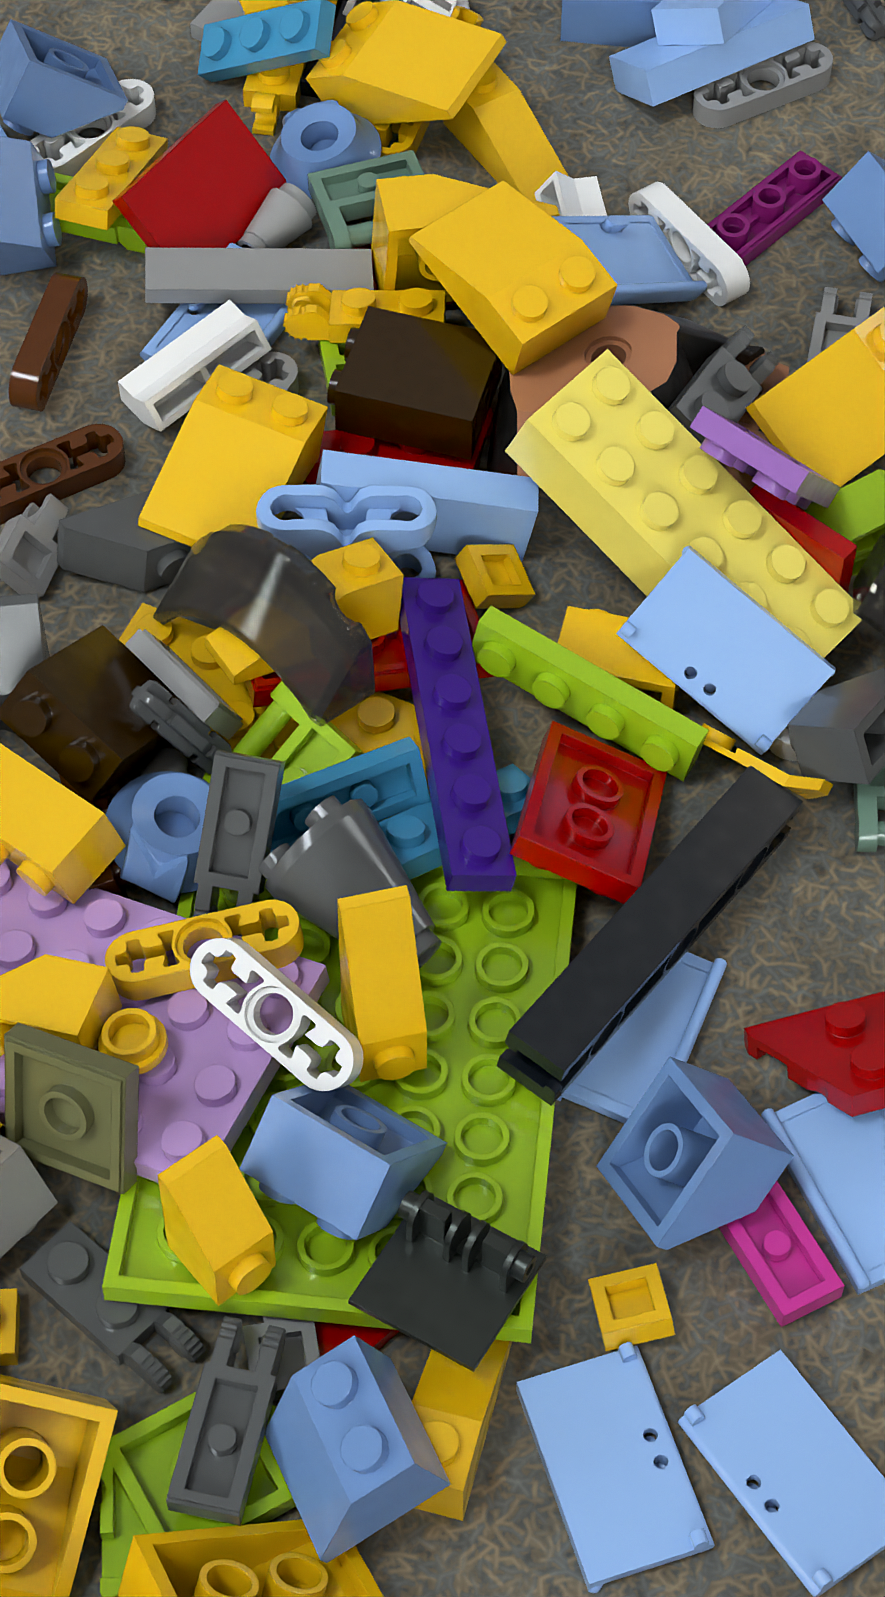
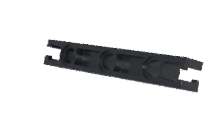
[497,765,803,1106]

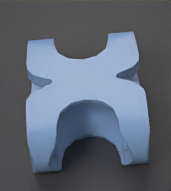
[256,484,437,592]

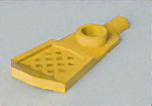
[702,723,834,799]

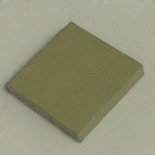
[4,1022,139,1194]

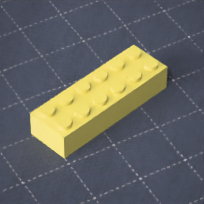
[505,349,868,658]

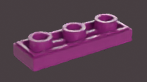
[707,150,842,266]

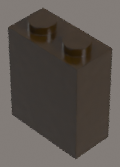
[327,306,502,460]
[0,625,190,802]

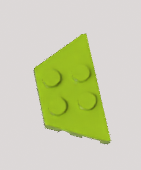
[100,1392,296,1597]

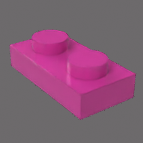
[719,1181,845,1327]

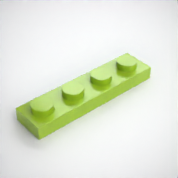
[472,605,709,781]

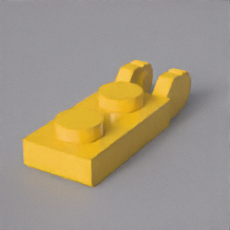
[283,283,446,343]

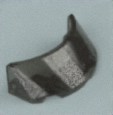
[153,524,375,726]

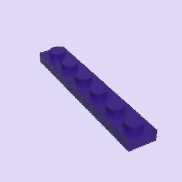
[399,577,517,891]

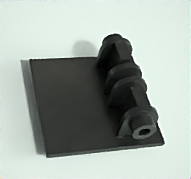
[348,1190,547,1372]

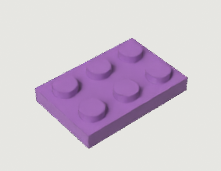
[690,406,841,510]

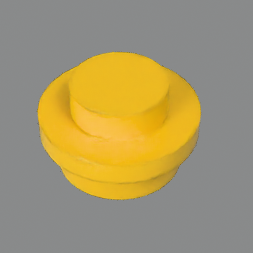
[98,1008,168,1075]

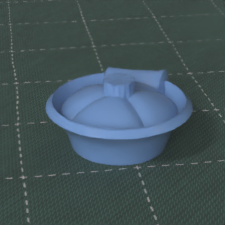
[270,100,381,199]
[106,771,210,903]

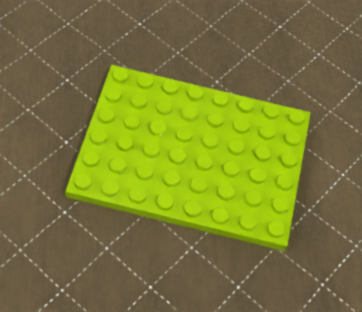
[102,856,577,1343]

